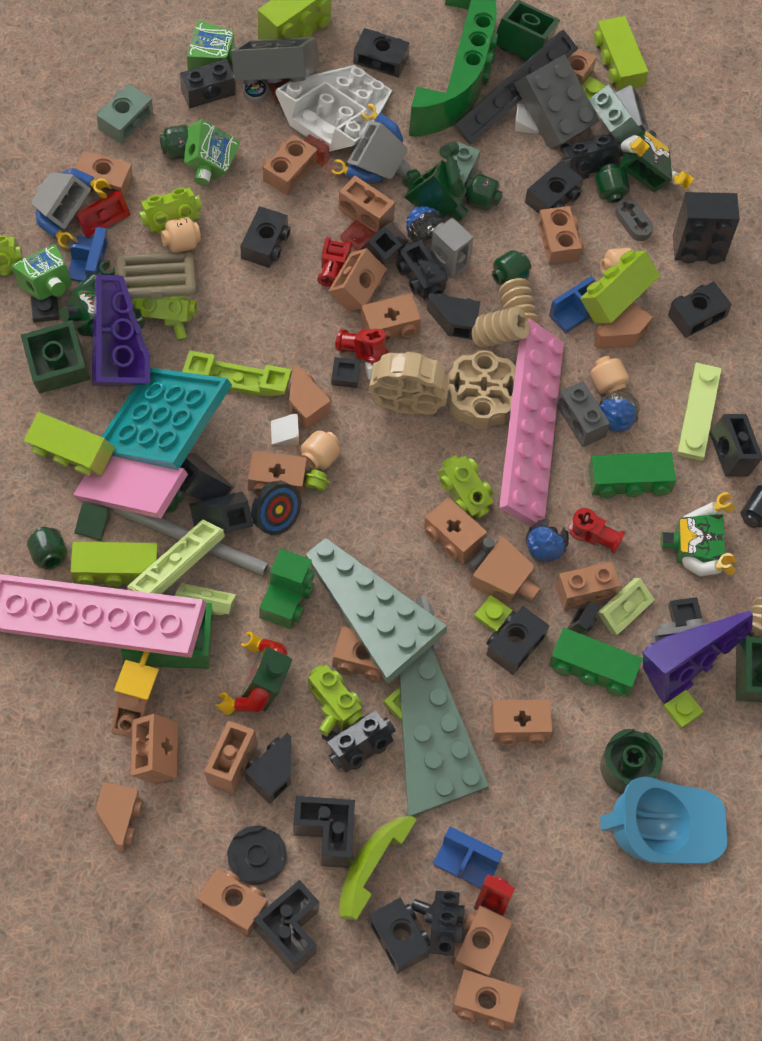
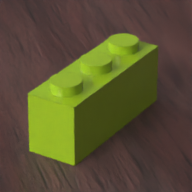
[593,16,649,91]
[580,250,660,324]
[23,412,116,476]
[71,542,159,587]

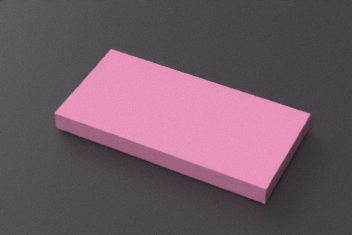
[73,456,188,519]

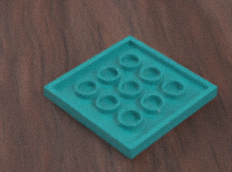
[102,368,232,470]

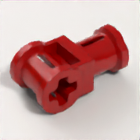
[317,237,352,287]
[335,329,389,364]
[569,508,626,554]

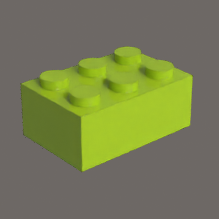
[258,0,332,40]

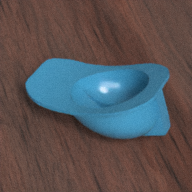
[600,777,727,864]

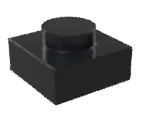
[31,295,60,323]
[331,357,361,388]
[668,597,702,627]
[567,601,600,633]

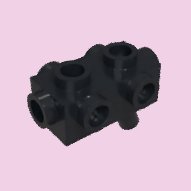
[560,134,623,180]
[396,240,448,300]
[322,710,396,773]
[411,891,465,956]

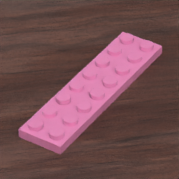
[499,318,564,526]
[0,574,207,658]

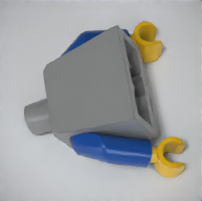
[331,104,411,183]
[31,168,112,250]

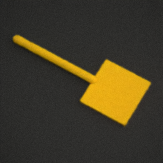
[114,651,159,701]

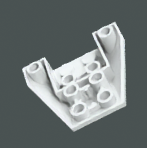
[276,65,392,152]

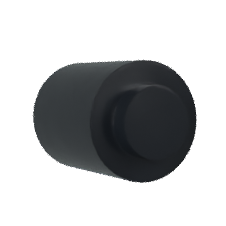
[740,485,762,528]

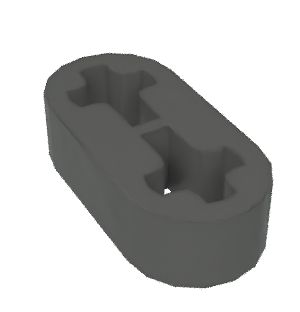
[615,198,653,241]

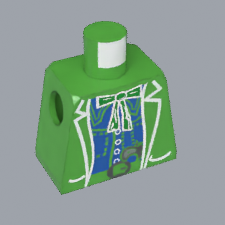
[187,20,237,70]
[184,119,240,186]
[11,244,72,300]

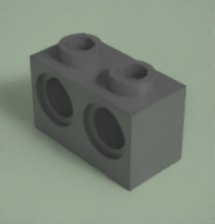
[557,381,610,447]

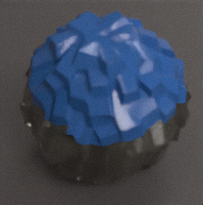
[406,206,446,247]
[598,390,640,432]

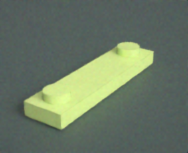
[677,362,722,461]
[127,520,225,594]

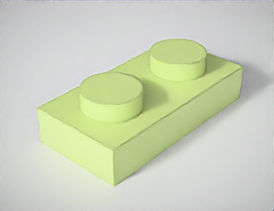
[597,578,655,635]
[175,583,236,615]

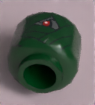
[159,125,188,160]
[465,174,503,211]

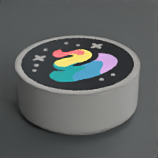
[243,80,268,103]

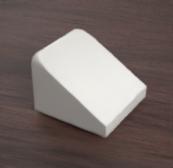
[514,103,539,134]
[271,414,299,446]

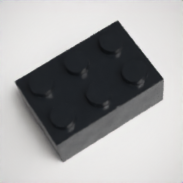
[672,192,740,264]

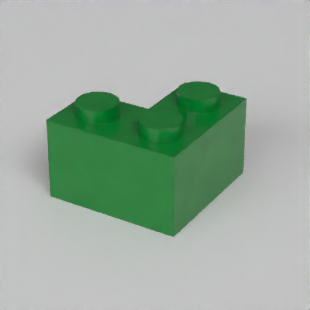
[259,548,315,629]

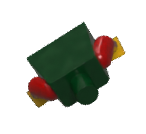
[215,631,293,715]

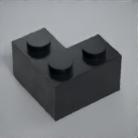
[293,796,355,868]
[253,880,320,974]

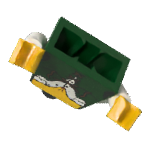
[620,130,694,192]

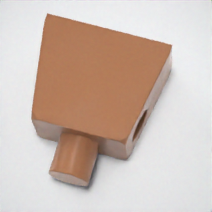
[470,536,541,604]

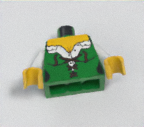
[660,492,737,577]

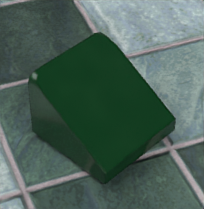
[74,502,110,541]

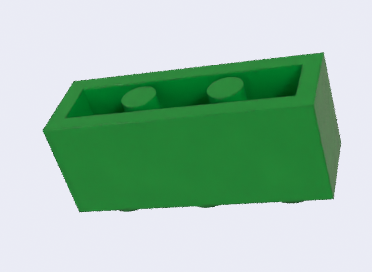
[588,452,676,498]
[549,627,643,697]

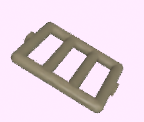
[116,251,196,300]

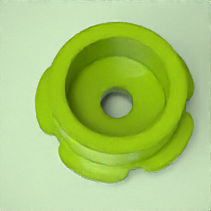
[304,469,330,491]

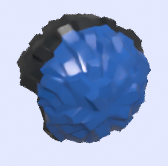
[526,519,569,562]

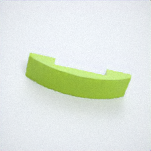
[182,350,292,396]
[339,816,417,920]

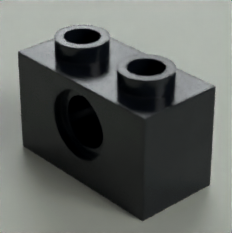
[353,28,410,78]
[180,59,236,109]
[525,161,583,214]
[240,206,291,268]
[668,282,732,338]
[709,414,762,477]
[486,606,550,675]
[368,897,430,974]

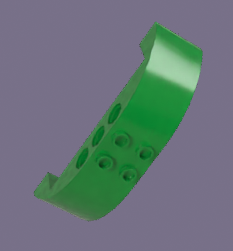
[409,0,498,137]

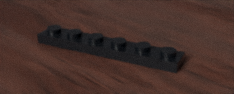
[453,29,579,144]

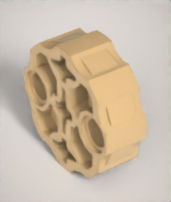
[447,350,516,430]
[369,352,450,415]

